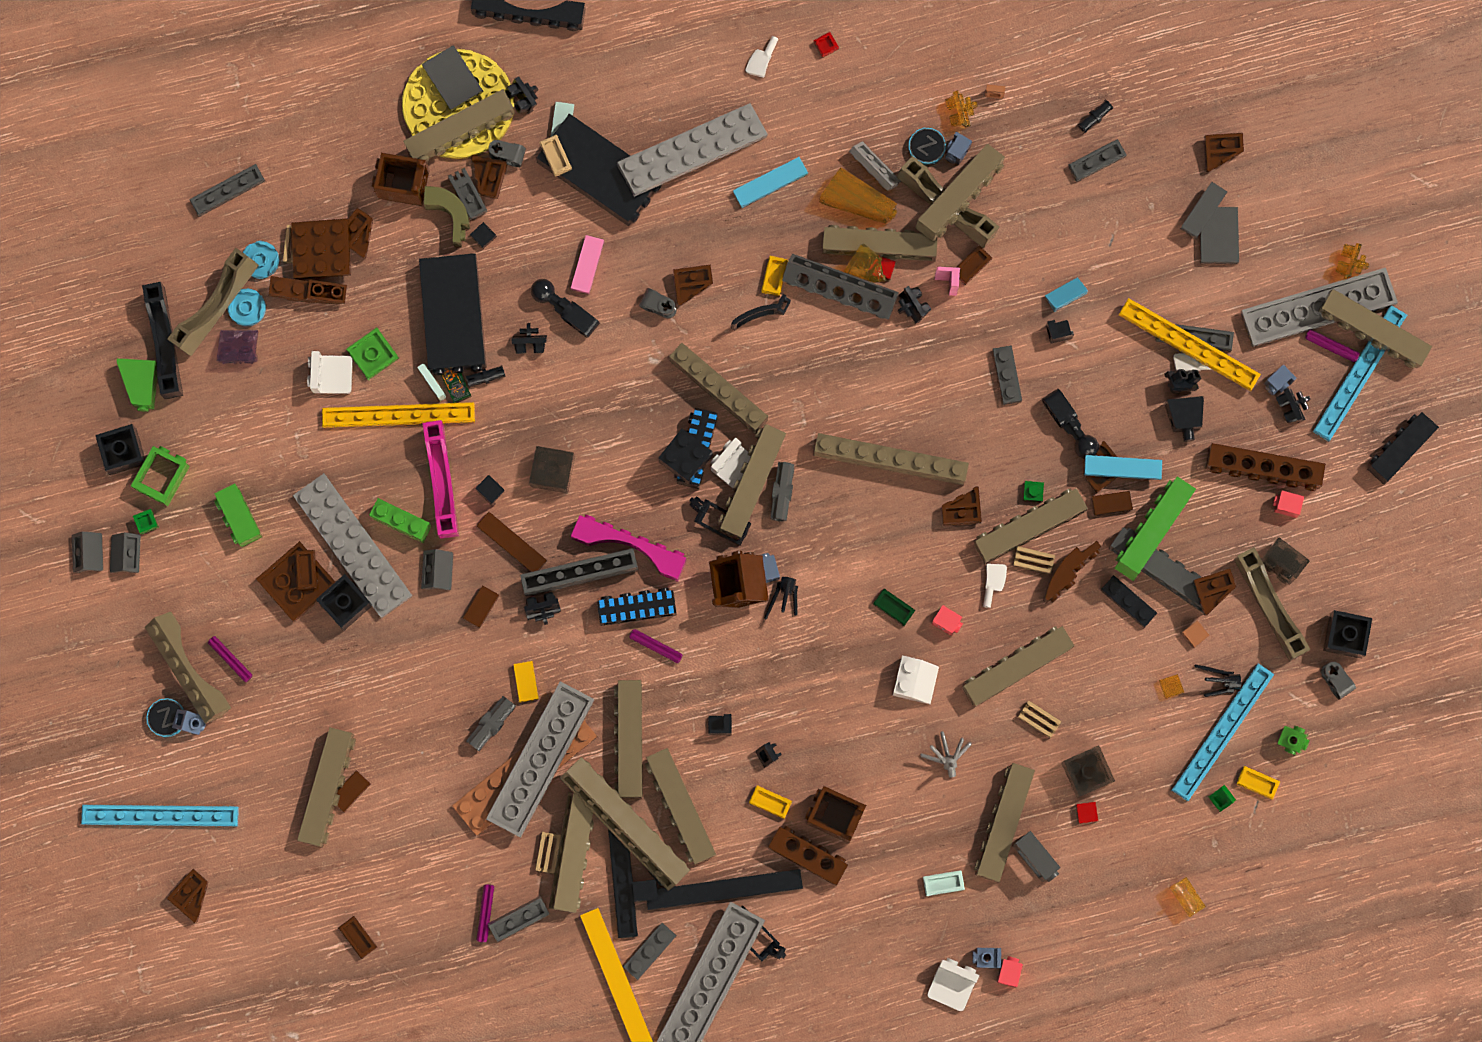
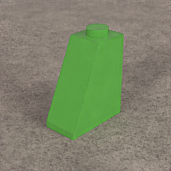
[117,358,157,412]

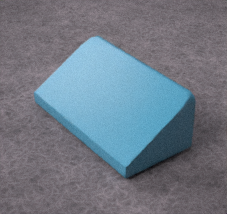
[1045,277,1088,312]

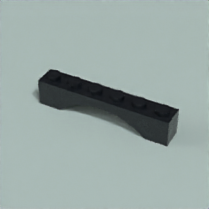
[471,0,586,31]
[142,282,183,399]

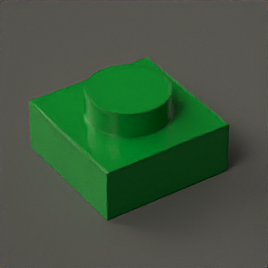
[1023,481,1044,502]
[133,509,159,535]
[1208,785,1236,812]

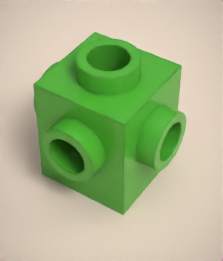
[1277,725,1310,755]

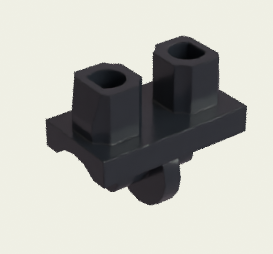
[505,76,538,114]
[897,286,931,324]
[512,323,547,354]
[1164,369,1201,394]
[1276,387,1311,423]
[524,592,561,625]

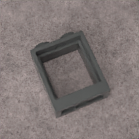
[1012,831,1061,882]

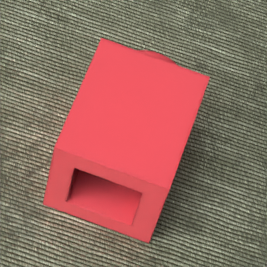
[1273,491,1304,518]
[932,605,963,636]
[997,956,1023,987]

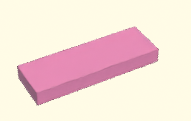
[571,235,604,294]

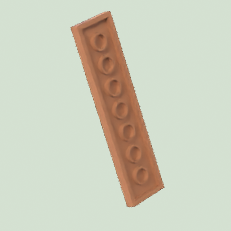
[452,721,597,836]

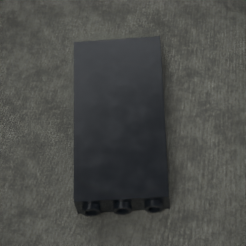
[536,113,662,226]
[419,253,487,375]

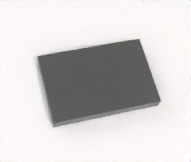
[422,45,483,112]
[1200,207,1239,264]

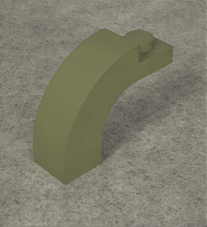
[424,186,470,247]

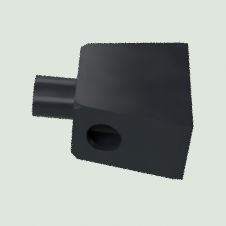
[1165,396,1204,442]

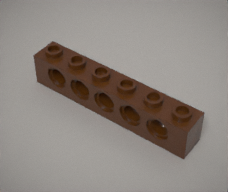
[1205,443,1326,491]

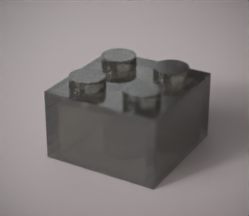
[529,446,575,494]
[1261,537,1310,585]
[1061,745,1115,799]

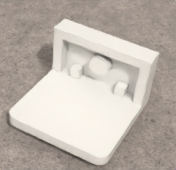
[307,351,353,394]
[710,438,751,488]
[927,958,979,1011]

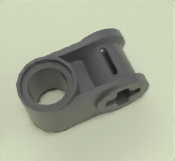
[489,140,526,167]
[639,288,677,319]
[1321,662,1356,700]

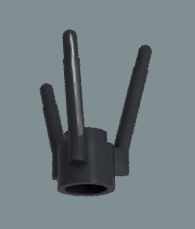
[764,577,798,619]
[1194,664,1241,697]

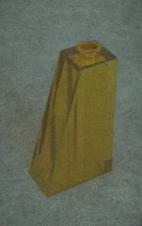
[819,167,898,224]

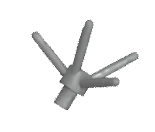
[920,731,972,777]

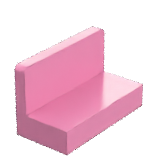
[935,267,960,296]

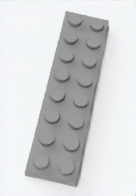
[617,103,768,197]
[1241,268,1398,347]
[293,473,413,619]
[486,681,594,838]
[657,902,766,1042]

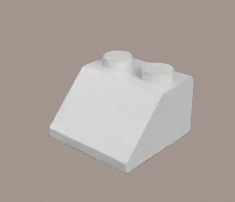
[893,655,939,704]

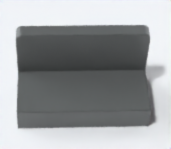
[72,531,103,573]
[110,532,141,573]
[421,549,453,590]

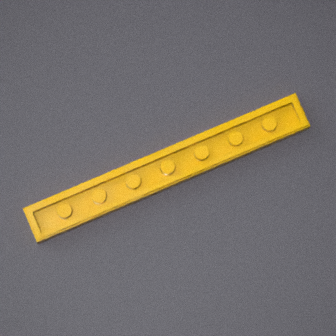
[1119,298,1261,392]
[322,402,475,428]
[580,908,653,1042]

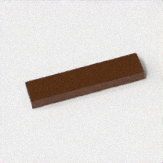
[477,512,547,572]

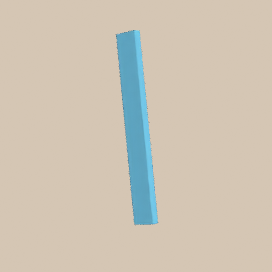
[1313,306,1407,442]
[1171,663,1274,802]
[81,805,239,827]

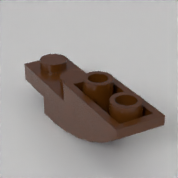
[268,276,347,304]
[1044,541,1101,603]

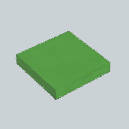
[346,328,399,380]

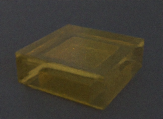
[1159,674,1184,699]

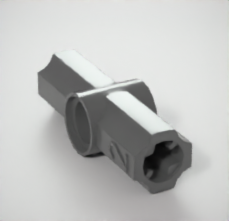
[770,462,794,522]
[466,696,516,752]

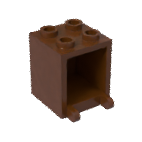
[372,153,430,207]
[709,551,769,608]
[805,786,867,844]

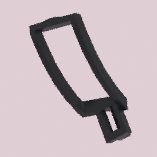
[731,294,791,331]
[689,496,751,546]
[741,906,786,961]

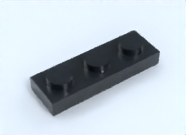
[1100,575,1157,628]

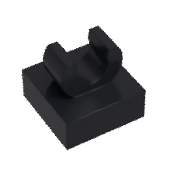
[755,742,782,768]

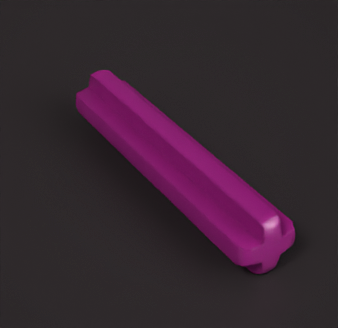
[1305,329,1360,362]
[629,629,683,663]
[208,636,253,682]
[476,884,494,943]

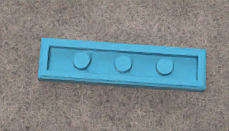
[733,157,808,208]
[1084,455,1162,480]

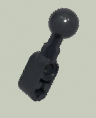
[531,279,600,338]
[1042,388,1099,459]

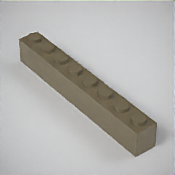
[814,433,969,485]
[560,757,690,891]

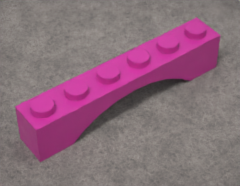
[423,420,459,539]
[571,514,687,582]

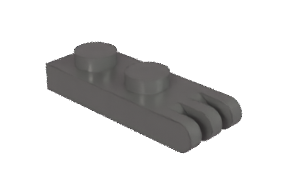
[448,167,488,220]

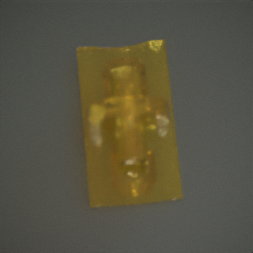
[945,90,978,128]
[1335,243,1369,279]
[1169,877,1206,918]

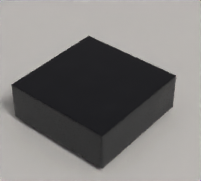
[470,222,497,249]

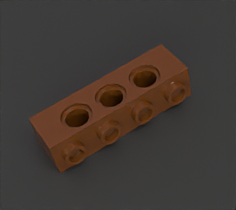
[768,826,848,886]

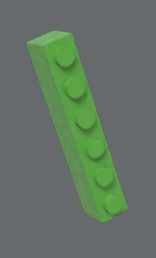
[1115,476,1196,581]

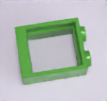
[131,446,190,506]

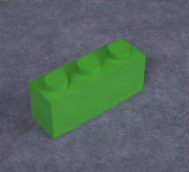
[214,484,263,547]
[369,498,432,543]

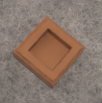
[985,84,1006,99]
[1182,620,1210,648]

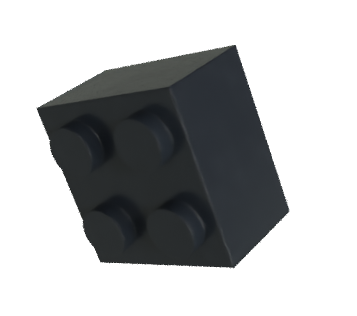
[95,424,145,475]
[658,428,713,485]
[316,574,372,631]
[1323,610,1372,659]

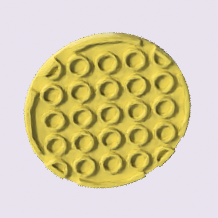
[402,49,515,159]

